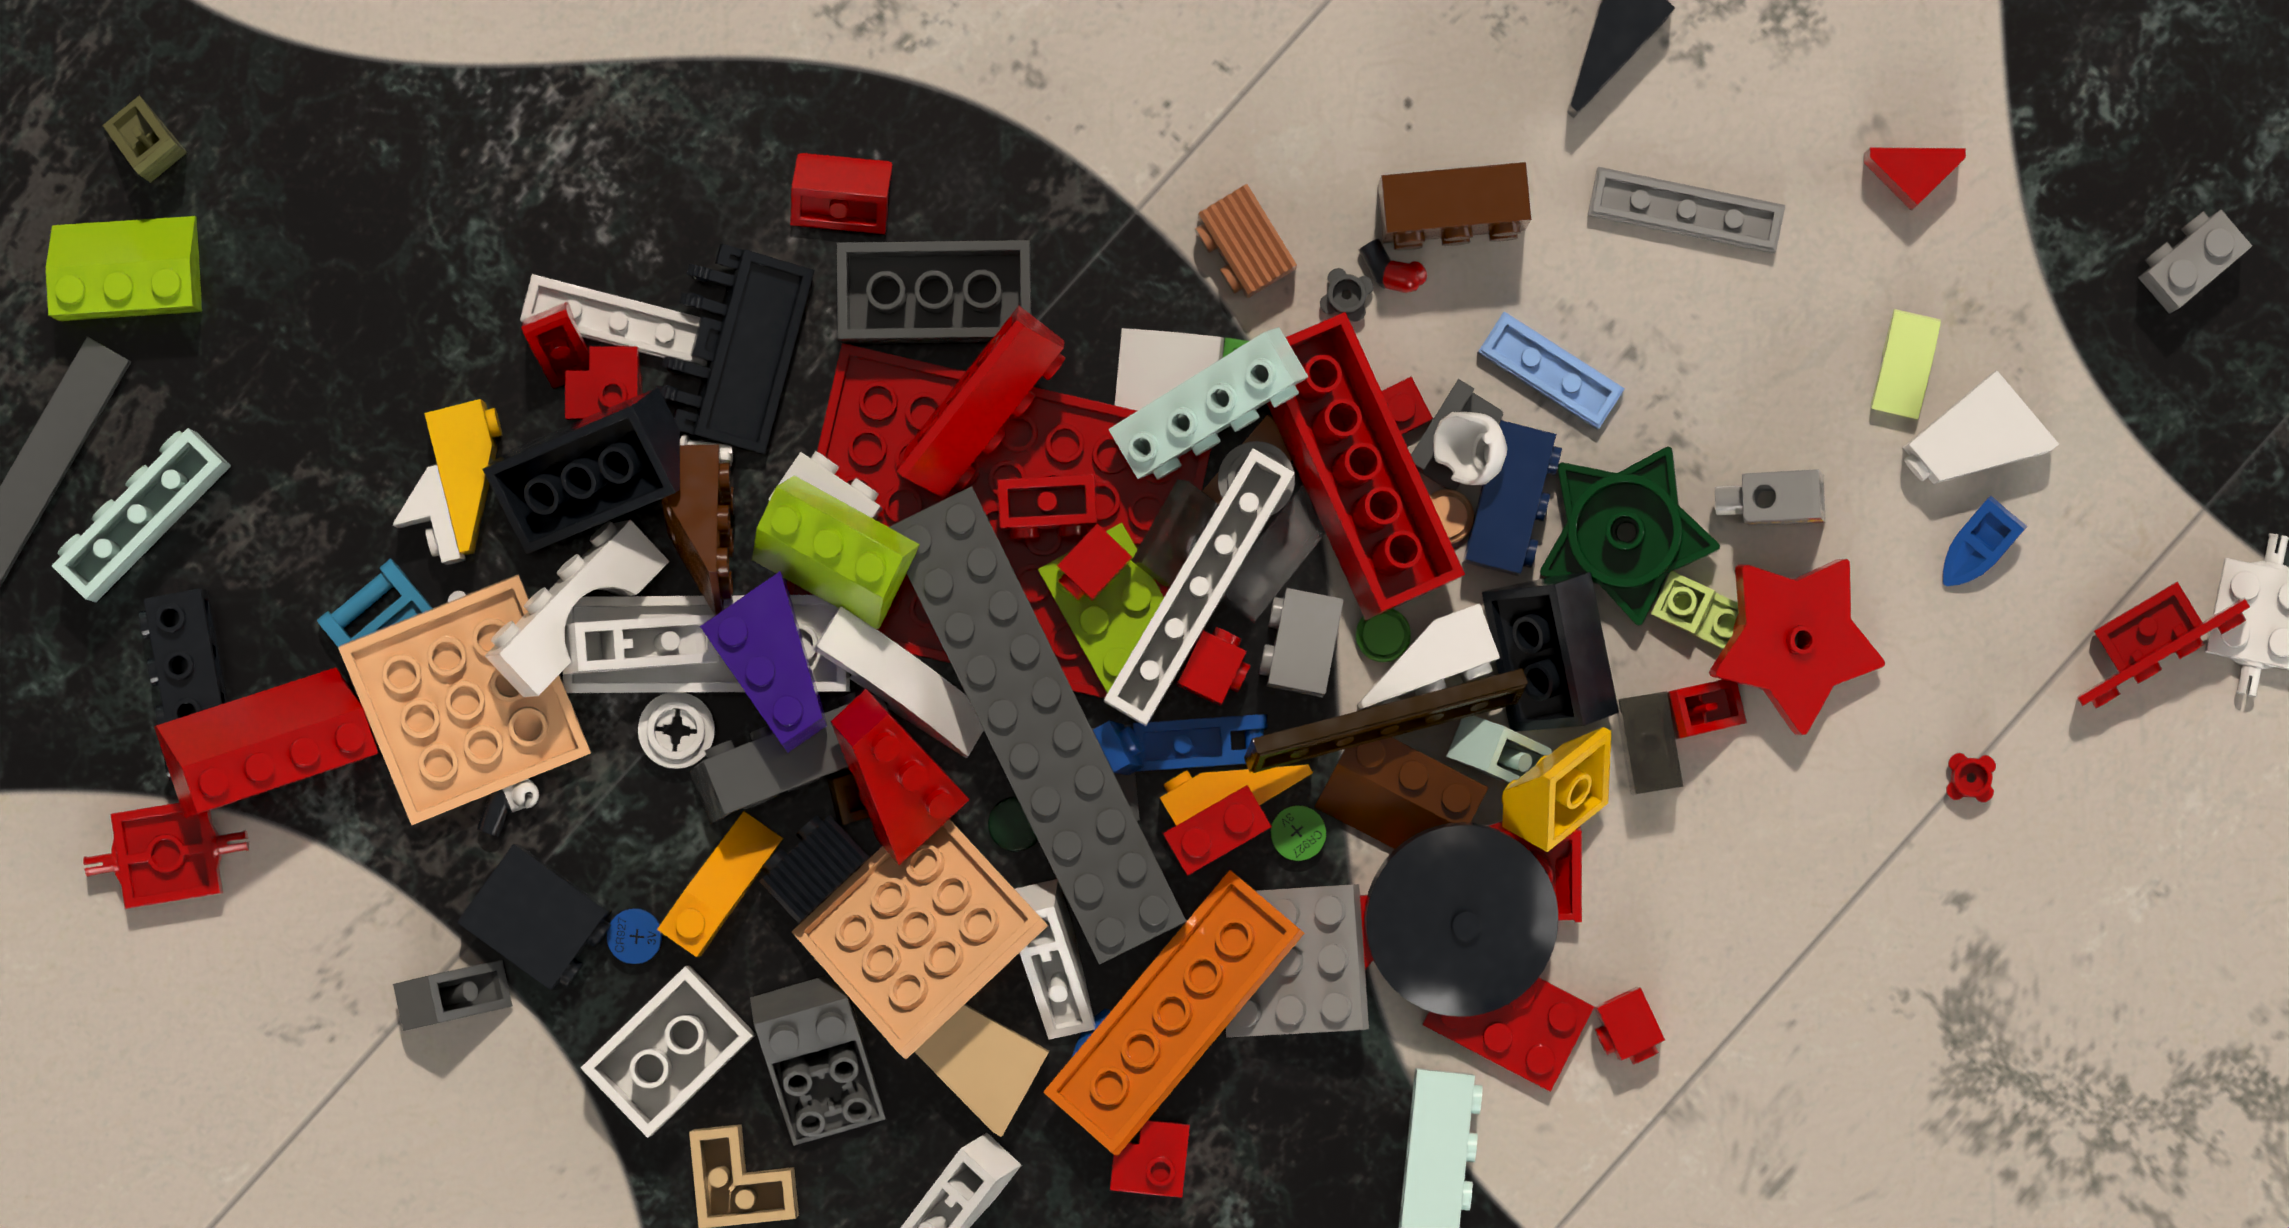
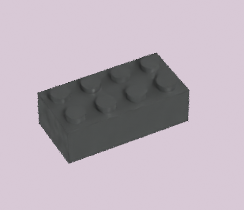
[837,240,1032,344]

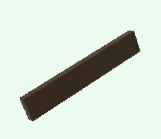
[1244,668,1528,773]

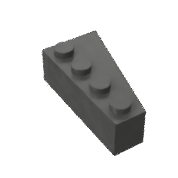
[689,689,889,824]

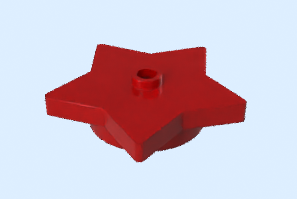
[1709,559,1885,735]

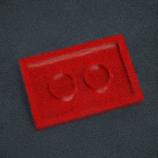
[1422,978,1595,1092]

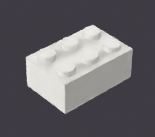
[581,966,756,1138]

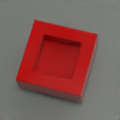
[1382,376,1433,435]

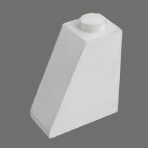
[1903,371,2059,484]

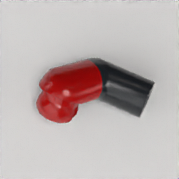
[1358,238,1427,293]

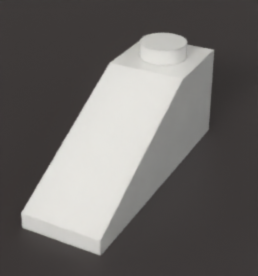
[563,614,719,674]
[1015,879,1095,1040]
[901,1133,1021,1228]

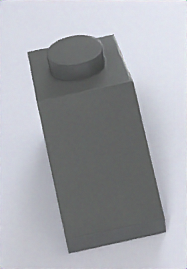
[393,960,513,1031]

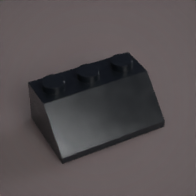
[1482,572,1619,732]

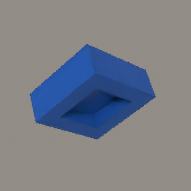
[1093,721,1145,775]

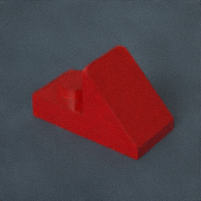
[521,302,589,389]

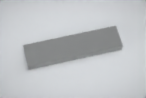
[1588,167,1785,253]

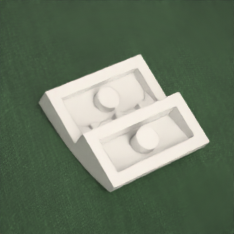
[1115,328,1224,411]

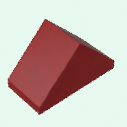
[1864,147,1966,211]
[1663,679,1747,740]

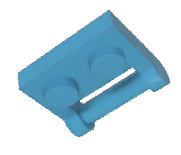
[317,558,433,647]

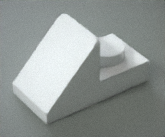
[393,465,466,565]

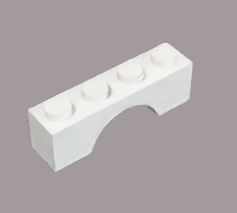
[485,520,669,697]

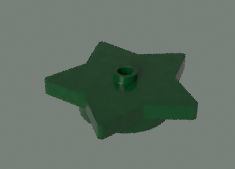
[1540,446,1720,626]

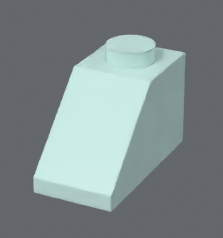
[1446,715,1554,784]

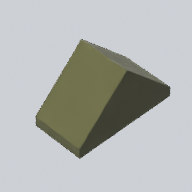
[103,95,187,183]

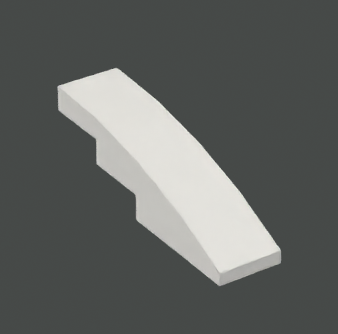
[813,607,984,758]

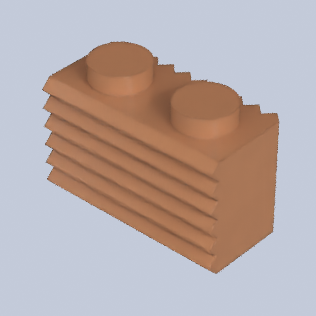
[1195,184,1297,299]

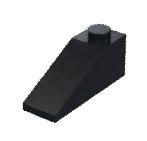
[1567,0,1675,118]

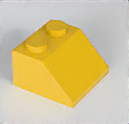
[1502,727,1611,852]

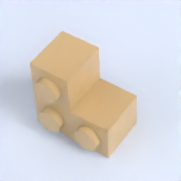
[689,1124,799,1228]

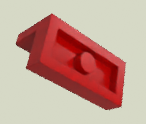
[790,153,892,234]

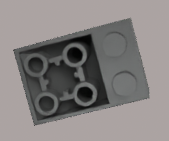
[750,975,886,1146]

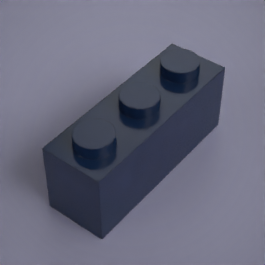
[1462,420,1562,576]

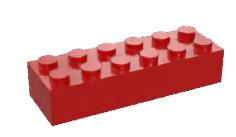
[1267,312,1465,620]

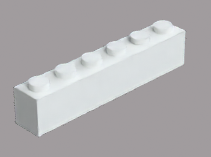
[1104,448,1295,727]

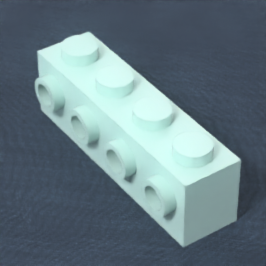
[1109,327,1308,480]
[52,428,231,602]
[1398,1068,1483,1228]

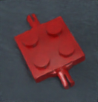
[83,802,249,909]

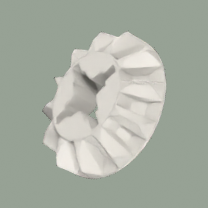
[638,693,715,769]

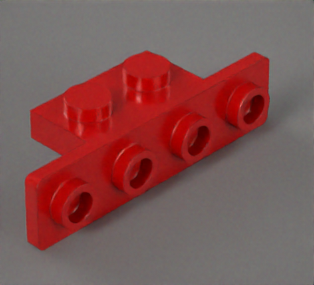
[2077,581,2250,708]

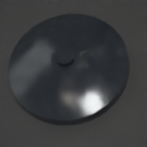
[1364,822,1559,1017]

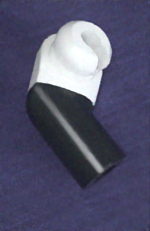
[477,779,539,837]

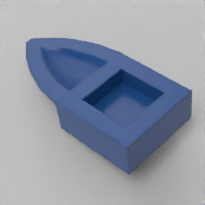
[1943,496,2028,587]

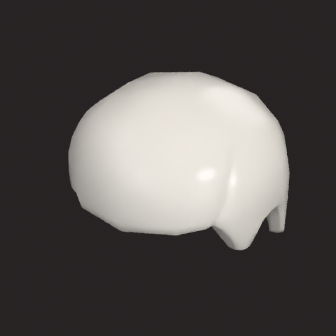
[1434,412,1508,486]

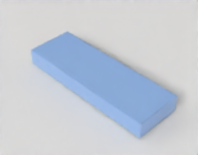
[1477,312,1625,430]

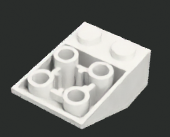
[1357,603,1500,711]

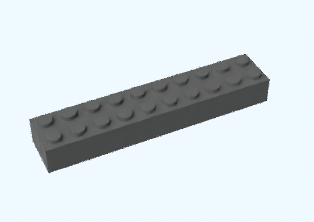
[889,486,1187,965]

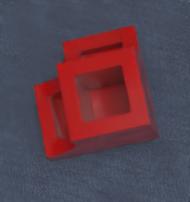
[565,346,643,420]
[1110,1120,1190,1198]

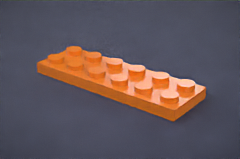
[1043,870,1305,1156]

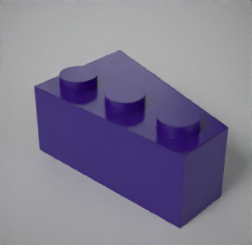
[700,571,827,753]

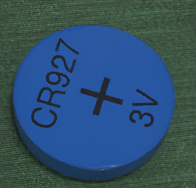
[607,909,663,964]

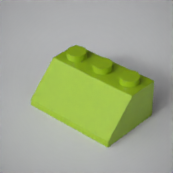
[46,216,202,321]
[752,475,920,629]

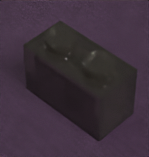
[1617,691,1683,795]

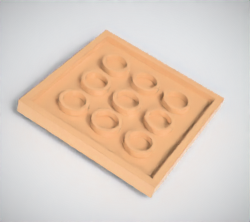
[338,574,591,825]
[792,819,1048,1059]

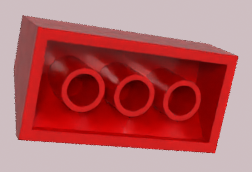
[896,305,1065,498]
[154,667,378,818]

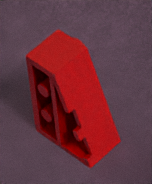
[830,689,970,865]

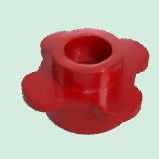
[1946,753,1996,803]

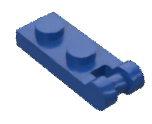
[1133,714,1268,772]

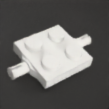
[2205,533,2289,697]

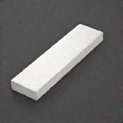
[520,274,708,367]

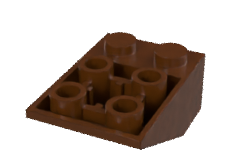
[662,444,735,616]

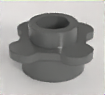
[1320,268,1373,322]

